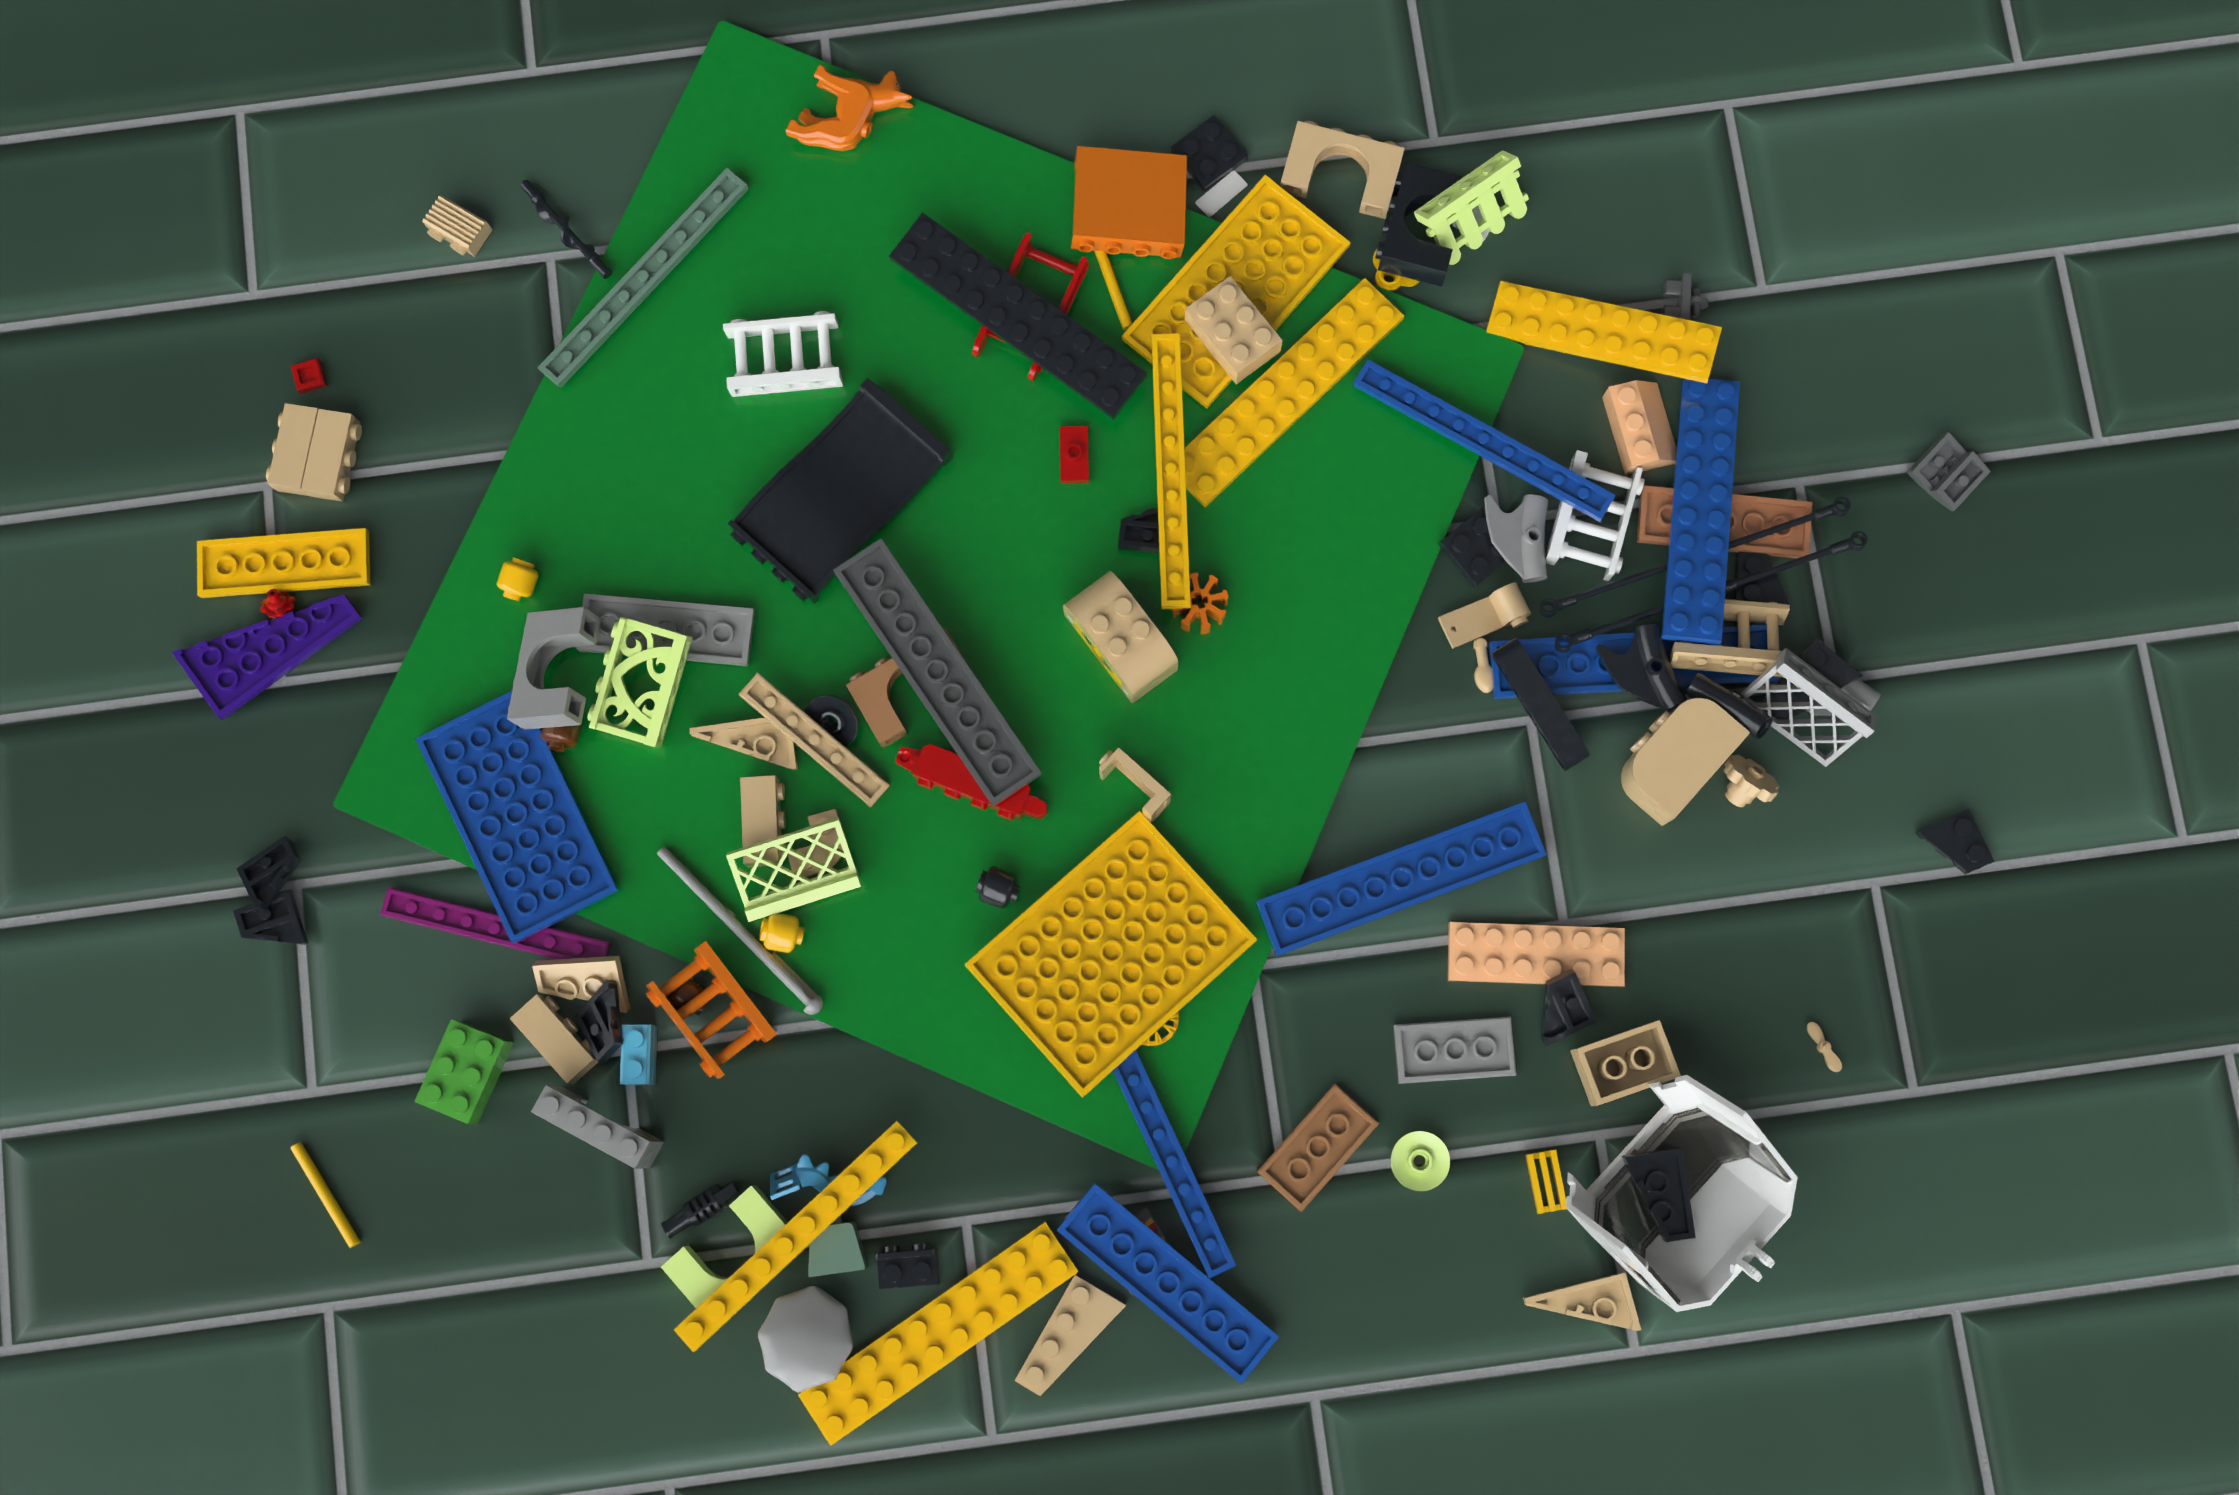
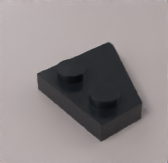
[1118,508,1160,554]
[236,836,301,913]

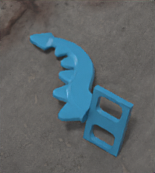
[770,1154,886,1206]

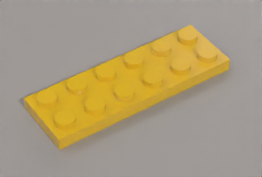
[197,528,370,598]

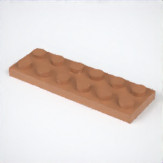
[1637,485,1812,559]

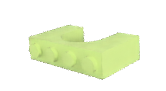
[661,1185,788,1308]

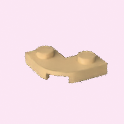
[788,809,843,881]

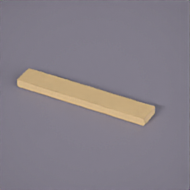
[739,673,890,808]

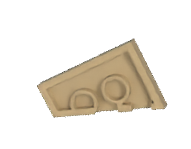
[532,956,630,1013]

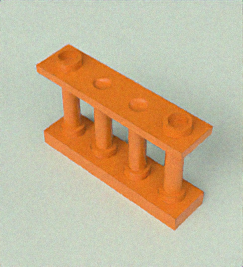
[646,941,777,1079]

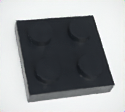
[1171,115,1248,192]
[1438,507,1506,587]

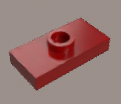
[1060,426,1089,483]

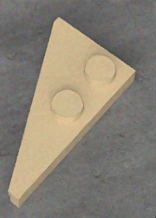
[689,718,798,770]
[1523,1272,1641,1331]

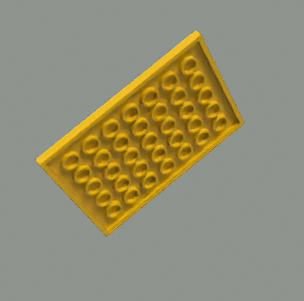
[965,811,1257,1098]

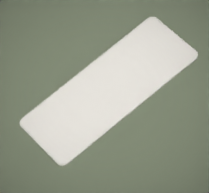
[1195,170,1248,217]

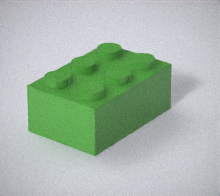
[414,1019,514,1124]

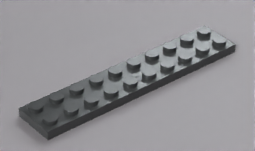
[833,539,1042,807]

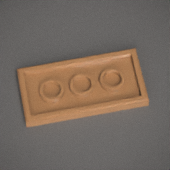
[1257,1084,1379,1212]

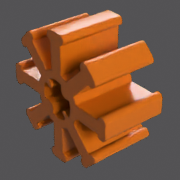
[1171,573,1228,635]

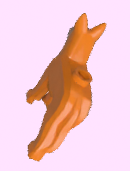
[786,64,914,151]

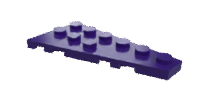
[171,594,363,720]

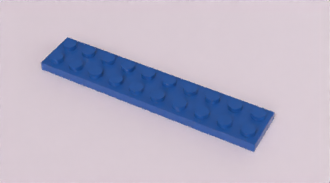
[1661,378,1740,645]
[1489,625,1781,699]
[1256,802,1547,957]

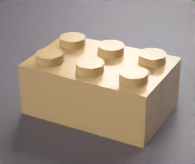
[1185,276,1282,384]
[1570,1020,1681,1106]

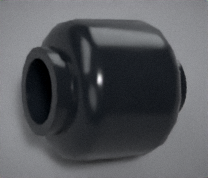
[975,866,1020,909]

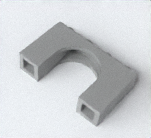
[507,607,601,730]
[531,1085,664,1169]

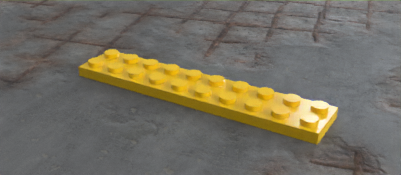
[1184,278,1404,508]
[798,1222,1079,1446]

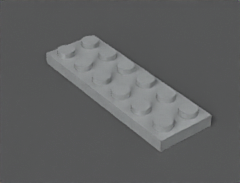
[577,594,755,666]

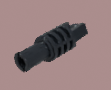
[661,1181,740,1239]

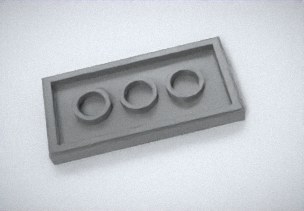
[1393,1017,1516,1084]

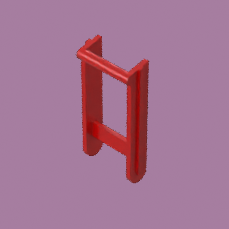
[972,232,1090,381]

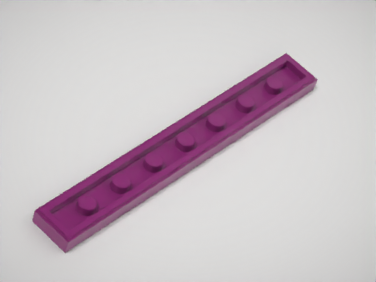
[380,887,612,959]

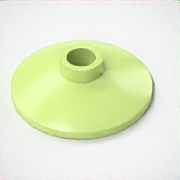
[1391,1131,1450,1191]

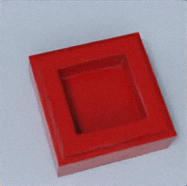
[291,358,327,394]

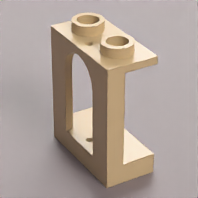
[1099,747,1171,823]

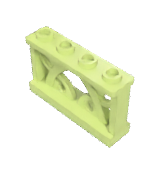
[588,617,693,747]

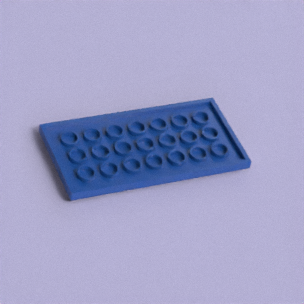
[415,691,619,944]

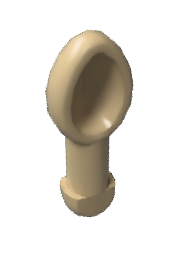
[1473,638,1493,693]

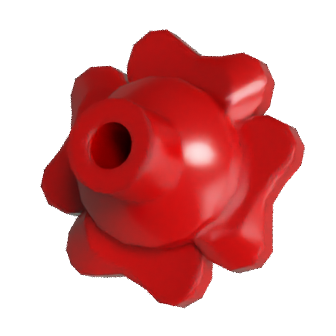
[260,589,295,618]

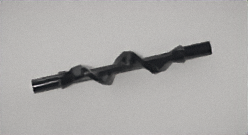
[520,180,612,279]

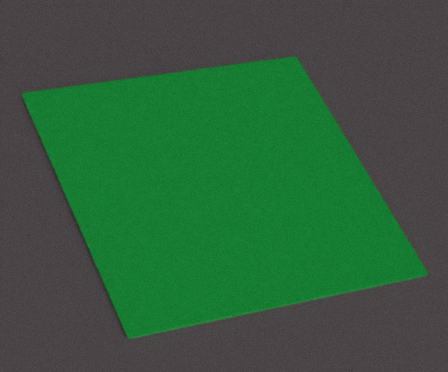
[333,21,1524,1170]

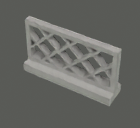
[1740,648,1876,767]

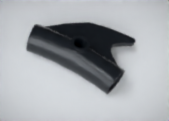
[1596,624,1687,712]
[1684,672,1773,739]

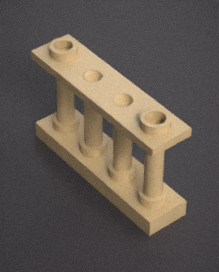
[1669,599,1790,678]

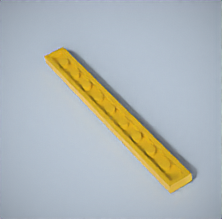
[1152,333,1191,609]
[674,1121,918,1352]

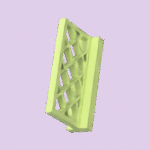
[726,817,861,922]

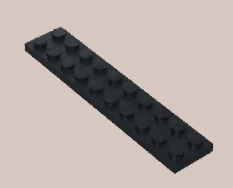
[889,212,1147,420]

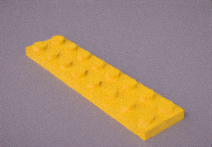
[1487,281,1722,383]

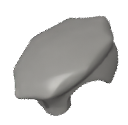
[758,1286,853,1392]

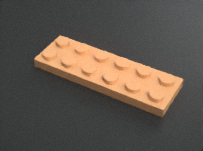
[1448,922,1625,987]

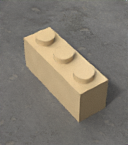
[266,403,319,496]
[301,409,362,502]
[740,775,787,867]
[510,994,598,1084]

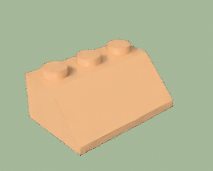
[1602,380,1676,476]

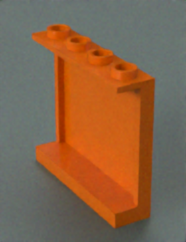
[1071,146,1187,259]

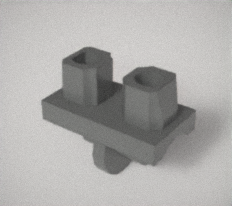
[1662,273,1708,320]

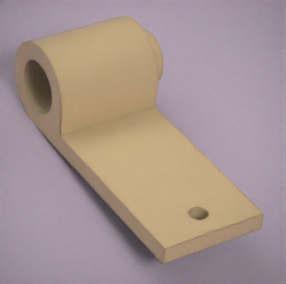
[1438,582,1531,649]

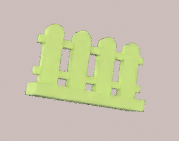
[1414,150,1529,265]

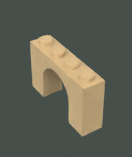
[1280,121,1405,219]

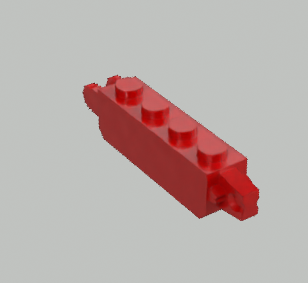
[895,744,1048,821]

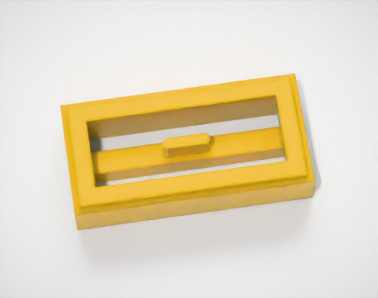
[1526,1150,1567,1214]

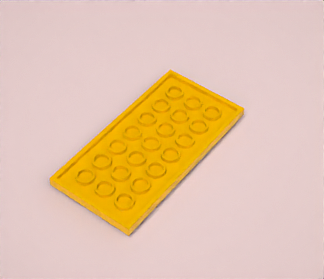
[1122,175,1351,409]

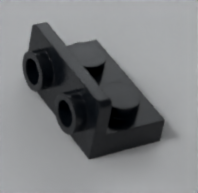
[875,1243,939,1289]

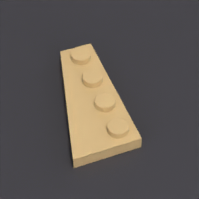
[1015,1274,1126,1396]

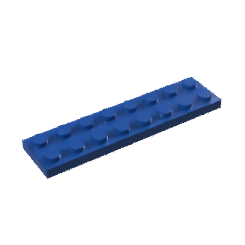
[1057,1182,1279,1384]

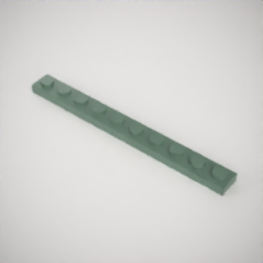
[537,168,749,389]

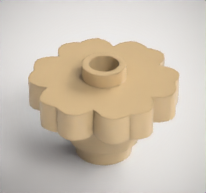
[1723,755,1779,807]

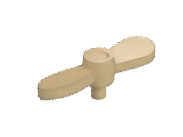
[1806,1022,1842,1072]

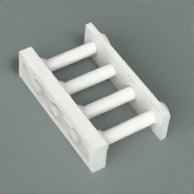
[723,311,843,397]
[1545,450,1645,581]

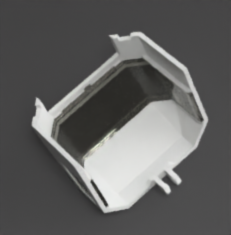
[1566,1075,1798,1312]

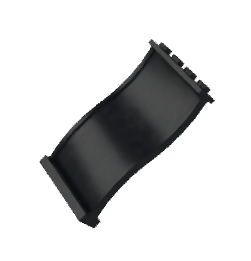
[727,378,952,604]

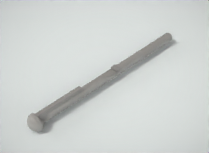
[657,846,823,1015]

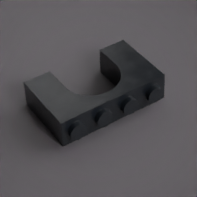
[1375,163,1463,287]

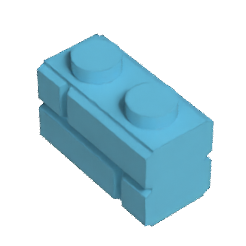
[620,1025,657,1085]

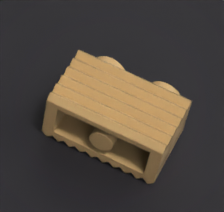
[422,195,492,257]

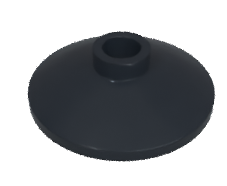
[805,695,859,747]

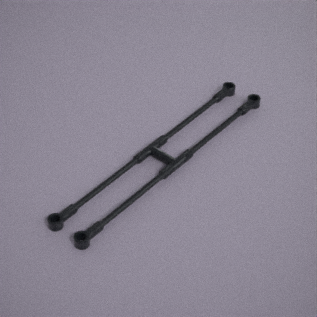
[1539,497,1868,653]

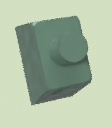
[808,1216,868,1277]

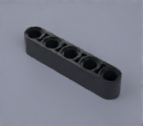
[1491,638,1590,771]

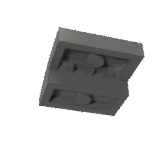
[1907,432,1991,511]

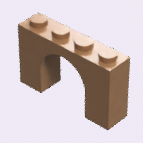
[846,628,966,748]

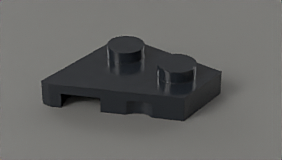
[1733,551,1791,612]
[1915,809,1995,874]
[233,890,308,945]
[1541,969,1597,1046]
[575,980,623,1062]

